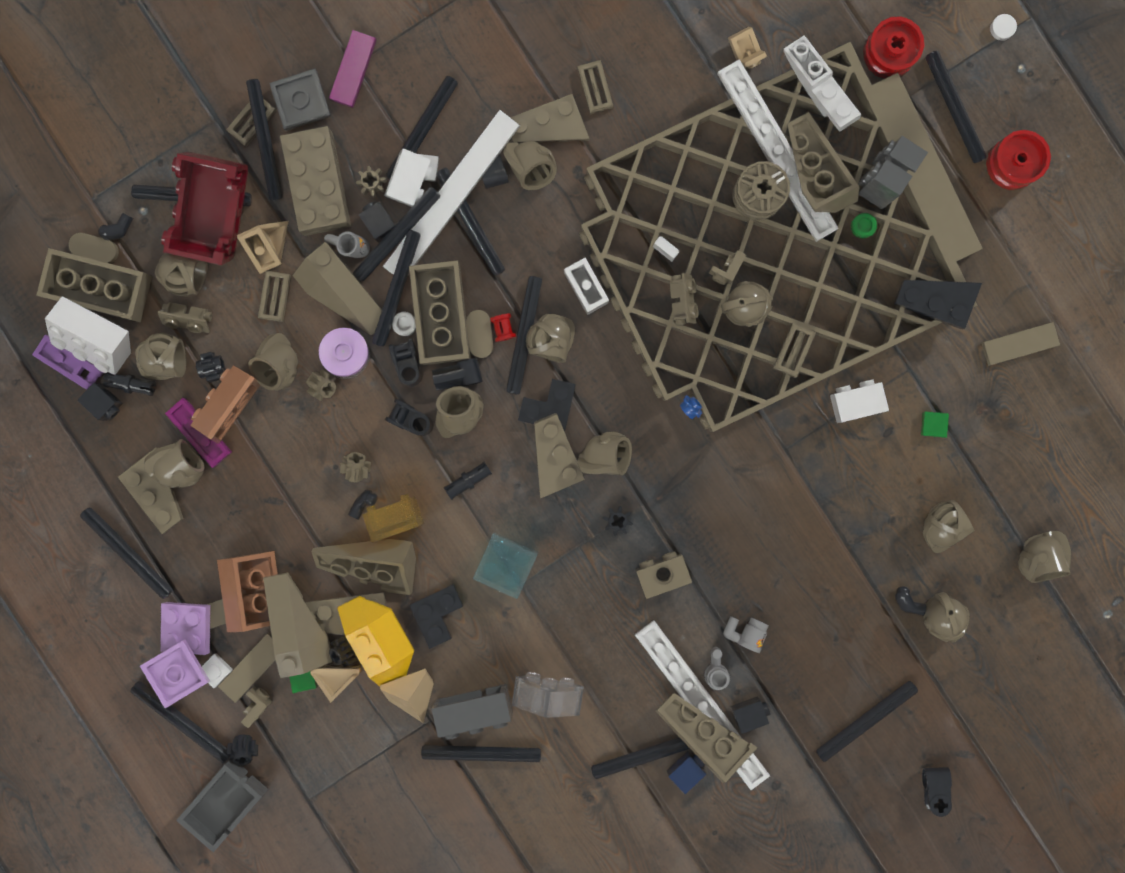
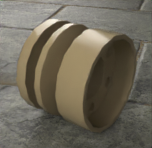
[733,161,790,221]

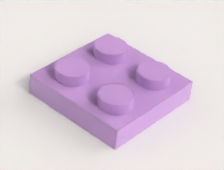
[161,602,210,655]
[140,639,210,708]

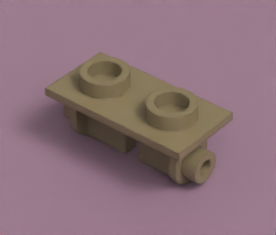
[669,273,699,325]
[158,302,212,333]

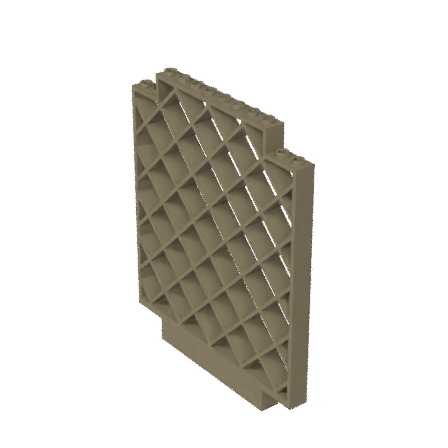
[579,42,983,432]

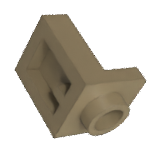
[709,250,746,285]
[241,686,272,728]

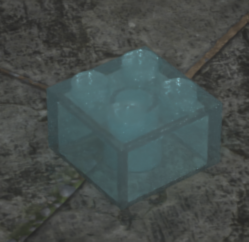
[473,532,538,599]

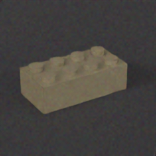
[280,126,352,236]
[36,248,152,322]
[409,260,471,365]

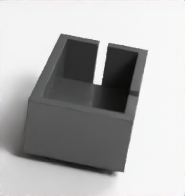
[858,136,928,209]
[432,684,513,740]
[176,759,268,852]

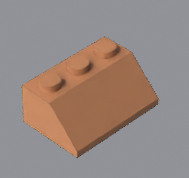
[190,365,260,444]
[217,551,278,632]

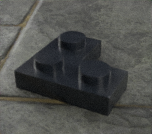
[518,379,576,431]
[409,584,464,649]

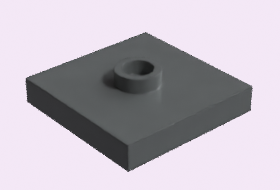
[269,69,331,131]

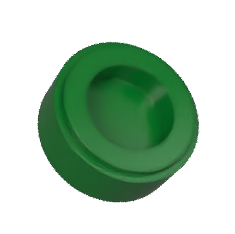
[851,213,877,239]

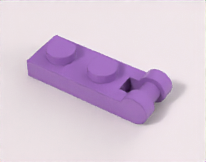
[32,335,104,390]

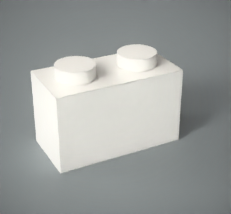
[384,149,432,207]
[564,258,609,315]
[830,379,889,423]

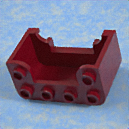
[161,152,248,265]

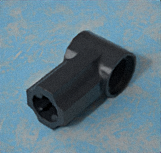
[432,358,483,391]

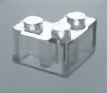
[512,673,584,717]

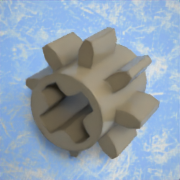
[356,166,387,198]
[306,369,337,401]
[340,452,371,482]

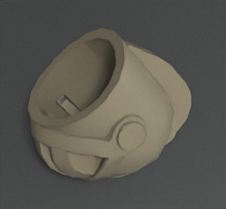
[503,141,557,190]
[155,253,208,296]
[721,281,773,327]
[526,314,575,363]
[135,333,186,380]
[248,333,298,391]
[435,386,484,438]
[577,432,632,476]
[144,439,205,488]
[923,500,975,553]
[1018,531,1072,583]
[923,592,970,642]

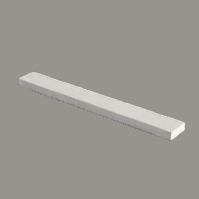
[717,59,839,242]
[383,110,520,275]
[635,620,770,790]

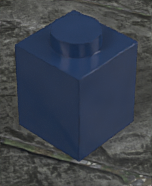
[667,751,707,794]

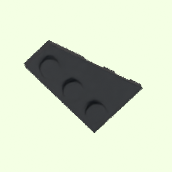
[894,280,982,330]

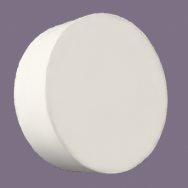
[990,14,1017,41]
[392,312,416,336]

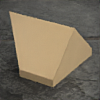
[237,221,289,274]
[311,665,363,703]
[380,669,434,723]

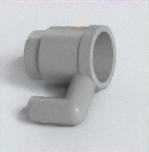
[324,232,370,258]
[723,616,769,653]
[704,647,730,690]

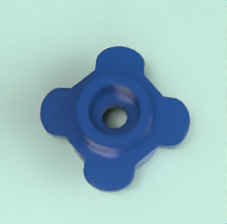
[680,395,702,419]

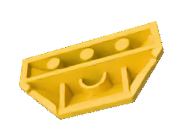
[337,596,414,686]

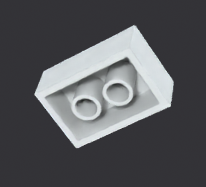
[45,296,131,375]

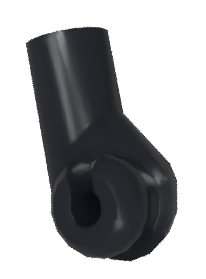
[98,213,134,241]
[348,490,378,520]
[895,586,926,616]

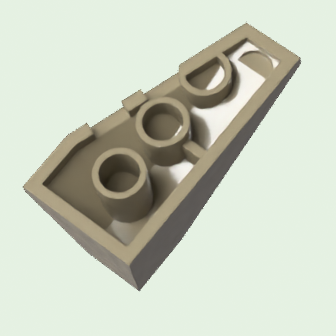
[787,112,859,212]
[293,242,382,335]
[311,539,416,596]
[263,572,332,678]

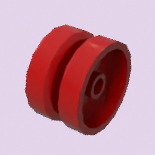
[863,16,924,79]
[986,130,1051,190]

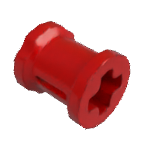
[490,313,516,342]

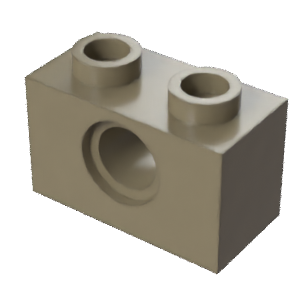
[635,551,692,599]

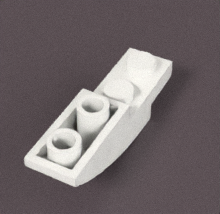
[783,35,861,132]

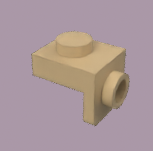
[728,27,767,68]

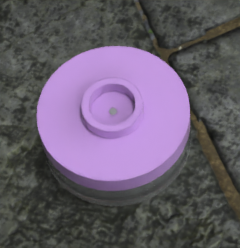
[319,328,370,379]

